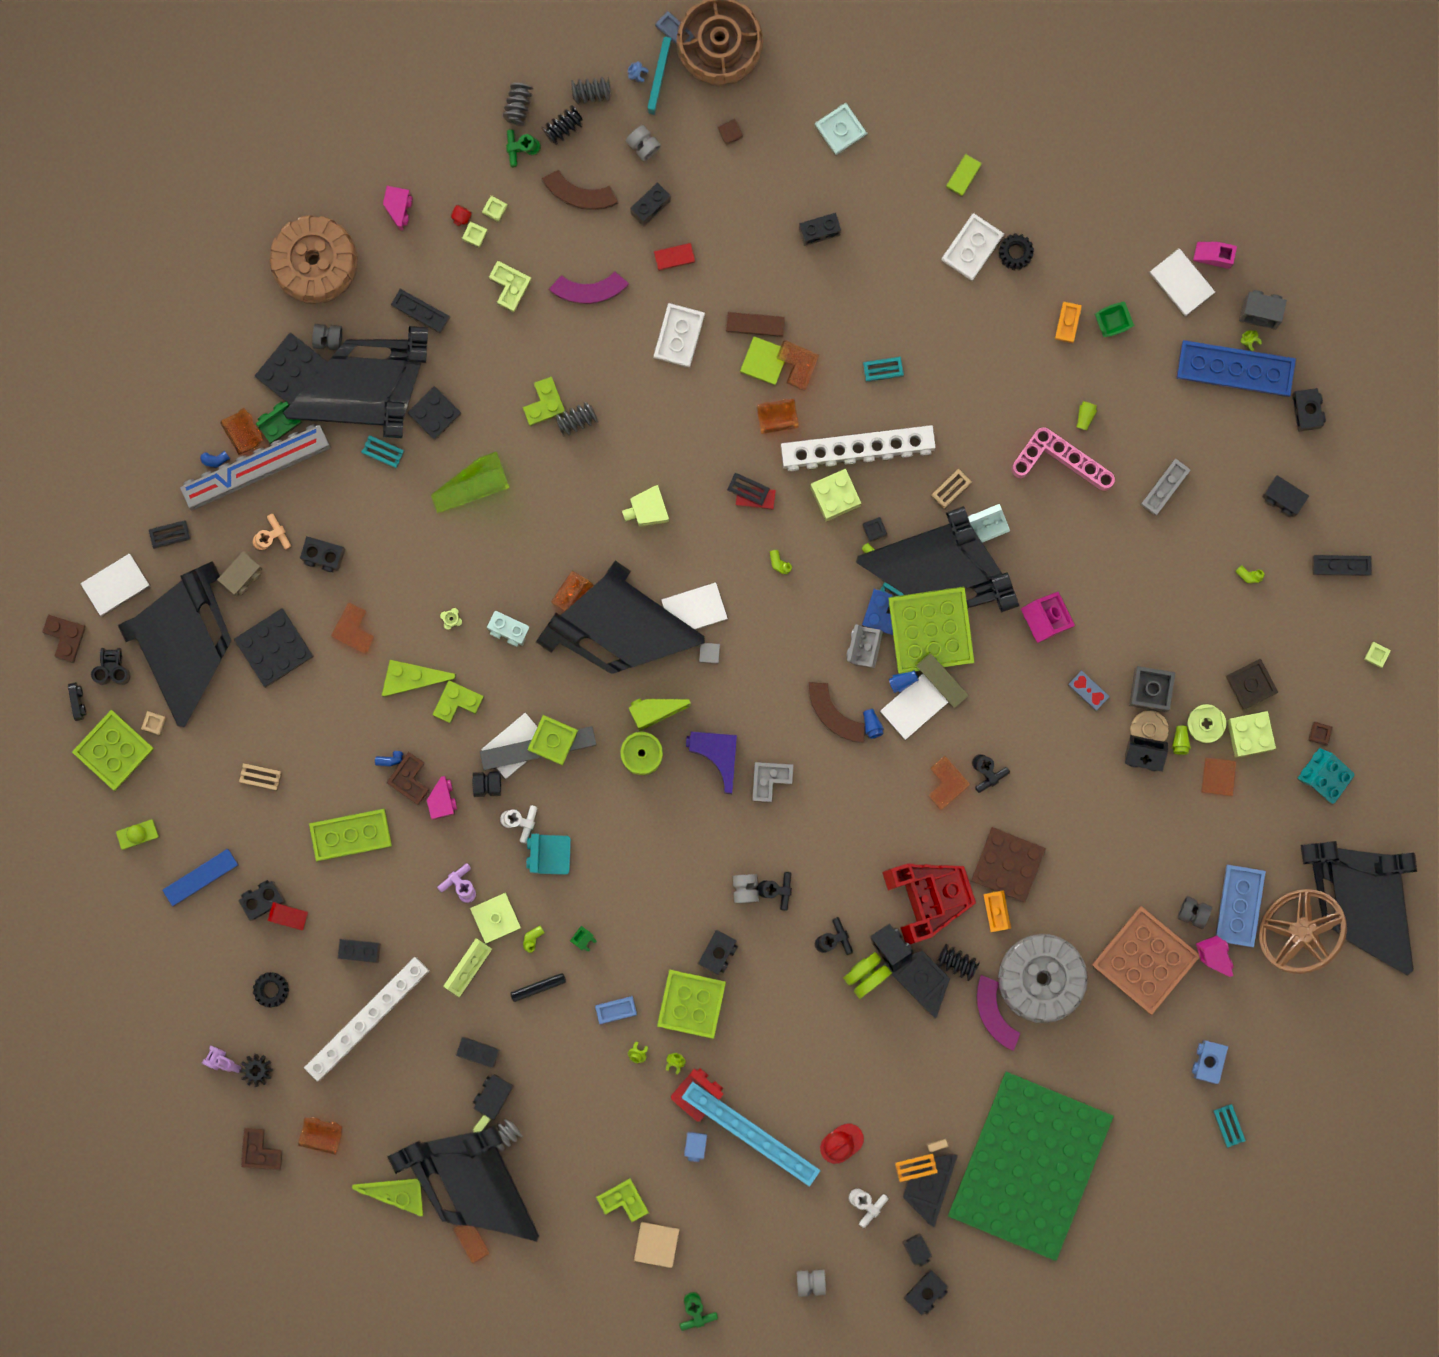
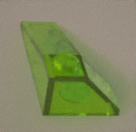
[431,452,509,513]

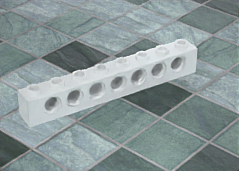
[781,425,935,471]
[304,957,430,1082]

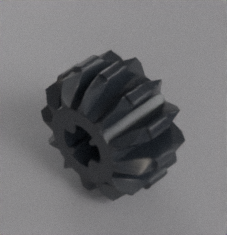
[240,1054,273,1087]

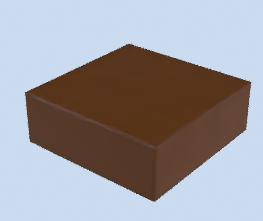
[718,119,743,145]
[1308,722,1333,746]

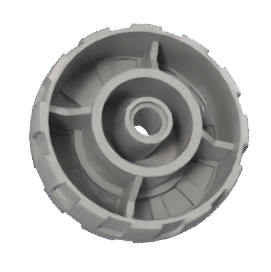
[998,934,1088,1023]

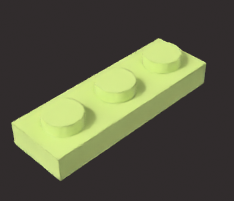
[443,938,492,997]

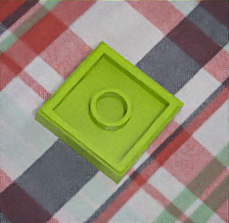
[740,336,789,386]
[527,715,578,766]

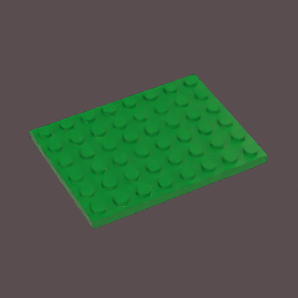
[948,1071,1114,1261]

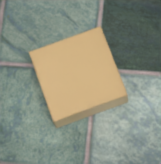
[141,711,166,735]
[927,1139,948,1152]

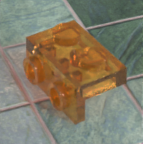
[757,399,799,434]
[220,408,263,455]
[551,571,594,611]
[298,1117,342,1155]

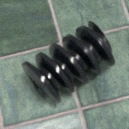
[541,105,583,145]
[937,944,980,982]

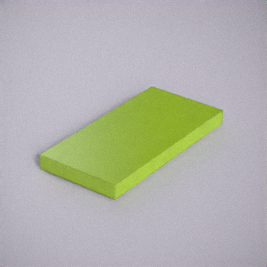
[309,808,392,862]

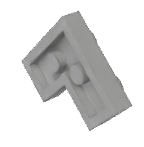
[752,762,793,802]

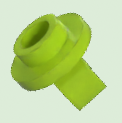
[1241,330,1262,351]
[628,1042,648,1063]
[666,1053,686,1074]

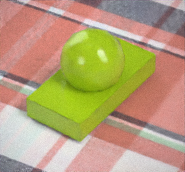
[116,819,159,850]

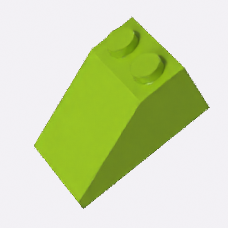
[629,698,691,732]

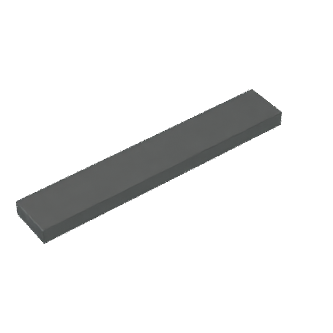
[480,726,597,771]

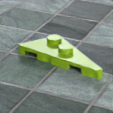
[382,660,456,697]
[352,1178,424,1216]

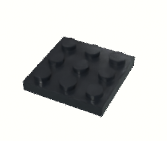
[255,332,327,405]
[234,608,314,688]

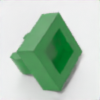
[570,926,596,951]

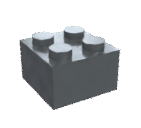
[1239,290,1287,329]
[1129,666,1176,712]

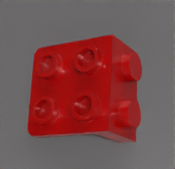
[671,1068,724,1122]

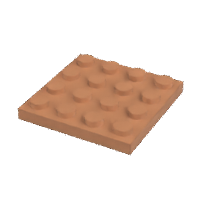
[1091,906,1199,1015]

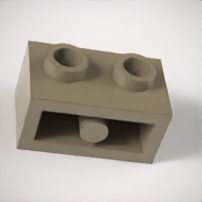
[217,552,262,597]

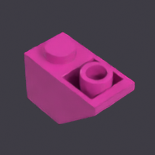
[383,186,413,231]
[1193,242,1237,269]
[427,776,457,820]
[1196,936,1234,977]

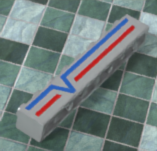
[180,424,331,511]

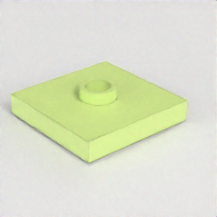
[470,893,521,944]

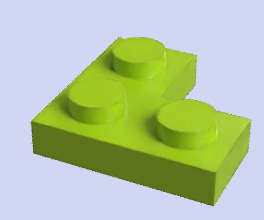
[523,376,565,426]
[433,681,484,723]
[596,1178,649,1222]

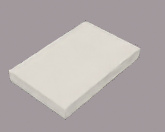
[941,213,1004,281]
[1149,248,1215,316]
[653,303,705,368]
[80,553,150,616]
[661,582,728,629]
[880,674,948,740]
[481,713,537,779]

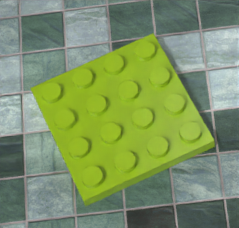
[888,587,974,674]

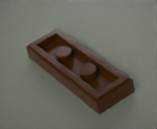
[726,312,785,337]

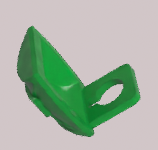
[1095,302,1134,338]

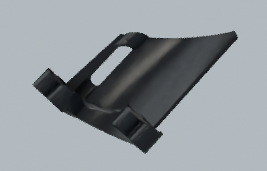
[856,506,1019,613]
[536,560,705,674]

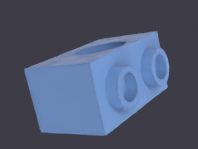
[1192,1040,1228,1084]
[684,1132,707,1162]

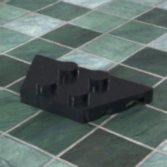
[883,951,950,1018]
[903,1154,958,1227]

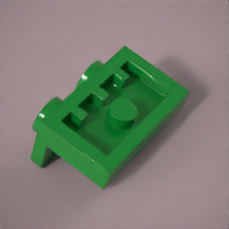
[256,401,302,444]

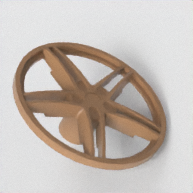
[1259,889,1347,974]

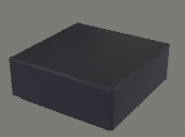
[862,517,887,542]

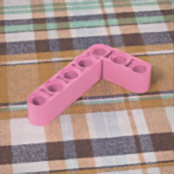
[1012,428,1115,491]

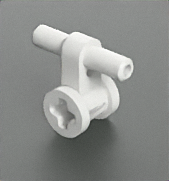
[500,805,538,844]
[849,1189,889,1228]

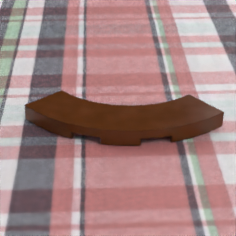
[542,170,618,210]
[809,682,865,743]

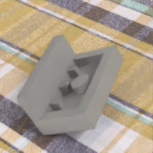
[847,624,883,668]

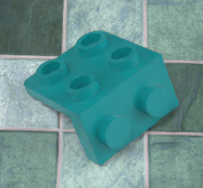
[1297,748,1354,804]
[526,834,571,875]

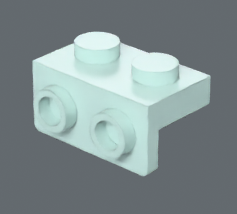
[968,504,1010,543]
[487,611,529,647]

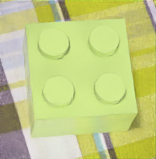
[810,469,861,522]
[1227,711,1276,758]

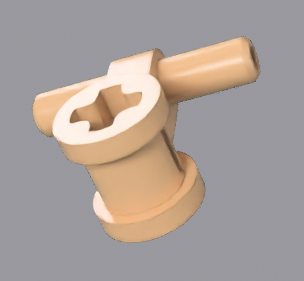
[252,514,291,550]

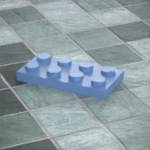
[1216,865,1266,947]

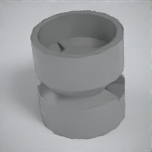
[626,125,661,161]
[732,874,759,903]
[797,1270,826,1297]

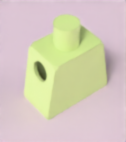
[622,485,669,526]

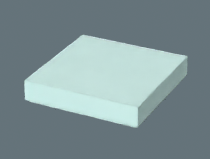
[815,103,867,155]

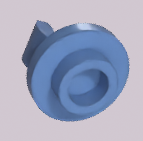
[628,62,648,82]

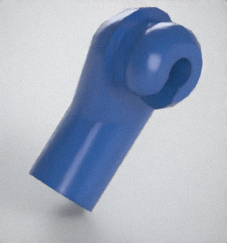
[200,451,230,468]
[375,751,403,767]

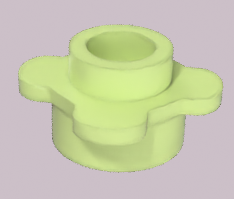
[440,608,462,630]

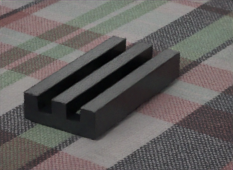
[727,472,770,506]
[149,520,191,549]

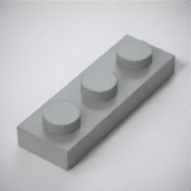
[1141,458,1190,516]

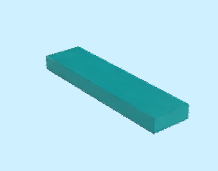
[647,37,671,115]

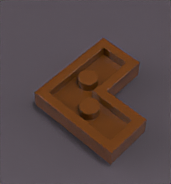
[42,614,86,663]
[386,751,429,805]
[241,1128,282,1170]

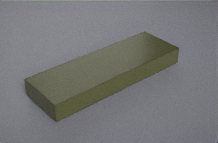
[916,653,969,708]

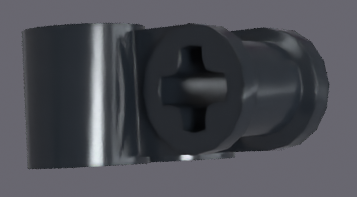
[91,648,131,685]

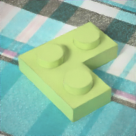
[489,261,531,312]

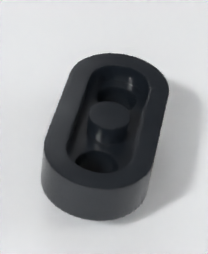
[68,682,87,721]

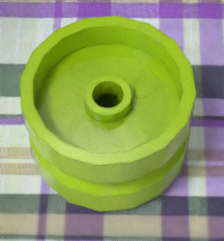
[620,732,663,776]
[843,952,892,999]

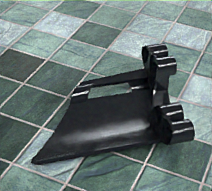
[283,326,428,438]
[118,561,231,727]
[1300,841,1417,975]
[387,1125,539,1242]

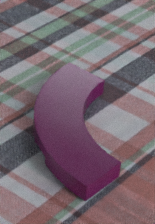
[549,271,629,304]
[977,975,1021,1051]

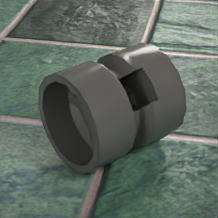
[312,324,342,350]
[1177,896,1212,929]

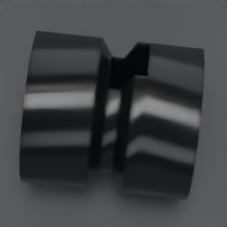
[472,771,501,797]

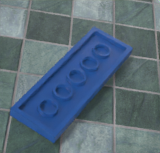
[1176,340,1296,397]

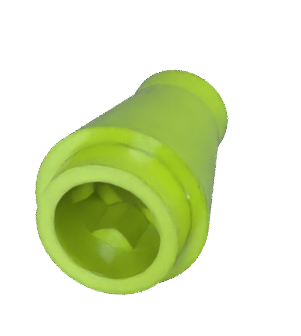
[1077,401,1097,430]
[1172,726,1191,755]

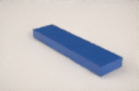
[162,849,238,906]

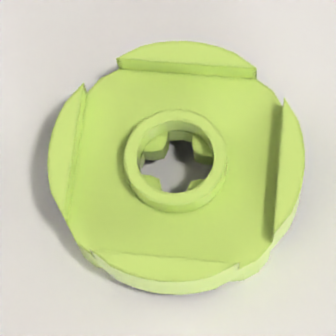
[1187,704,1226,743]

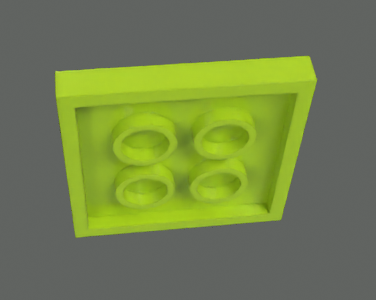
[72,710,154,791]
[657,969,726,1039]

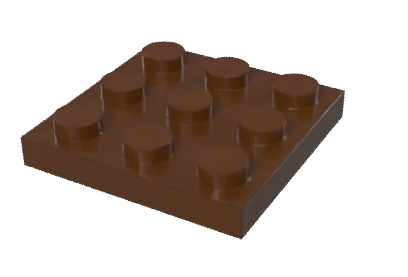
[971,827,1046,902]

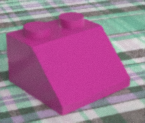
[1021,592,1075,643]

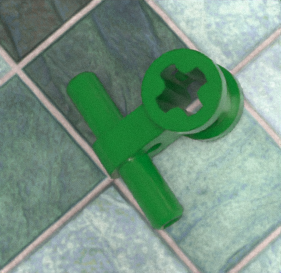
[506,129,541,167]
[680,1292,718,1331]

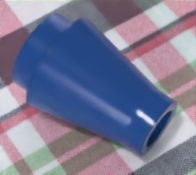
[889,670,919,693]
[863,709,884,739]

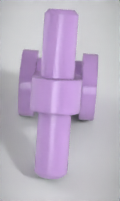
[437,863,476,903]
[202,1045,241,1073]

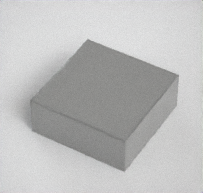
[699,643,720,664]

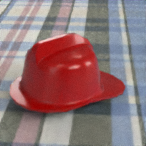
[820,1124,864,1164]

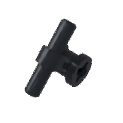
[972,754,1010,793]
[757,872,792,911]
[815,917,853,955]

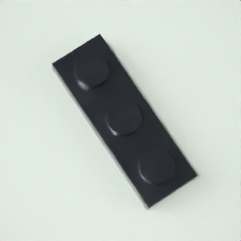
[391,289,450,334]
[1313,555,1372,576]

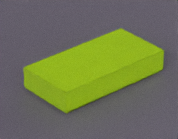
[946,154,982,196]

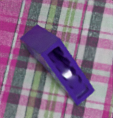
[686,732,737,794]

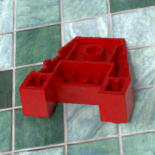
[882,863,976,945]

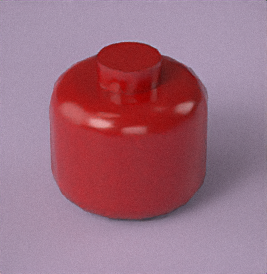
[451,205,472,226]

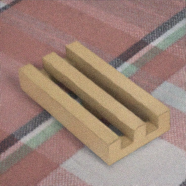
[931,469,972,509]
[239,763,281,790]

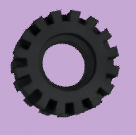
[999,233,1034,270]
[253,972,289,1007]

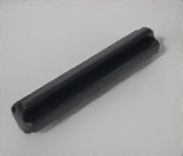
[510,973,566,1002]

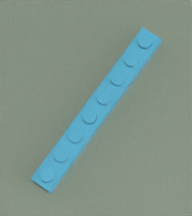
[681,1081,821,1187]

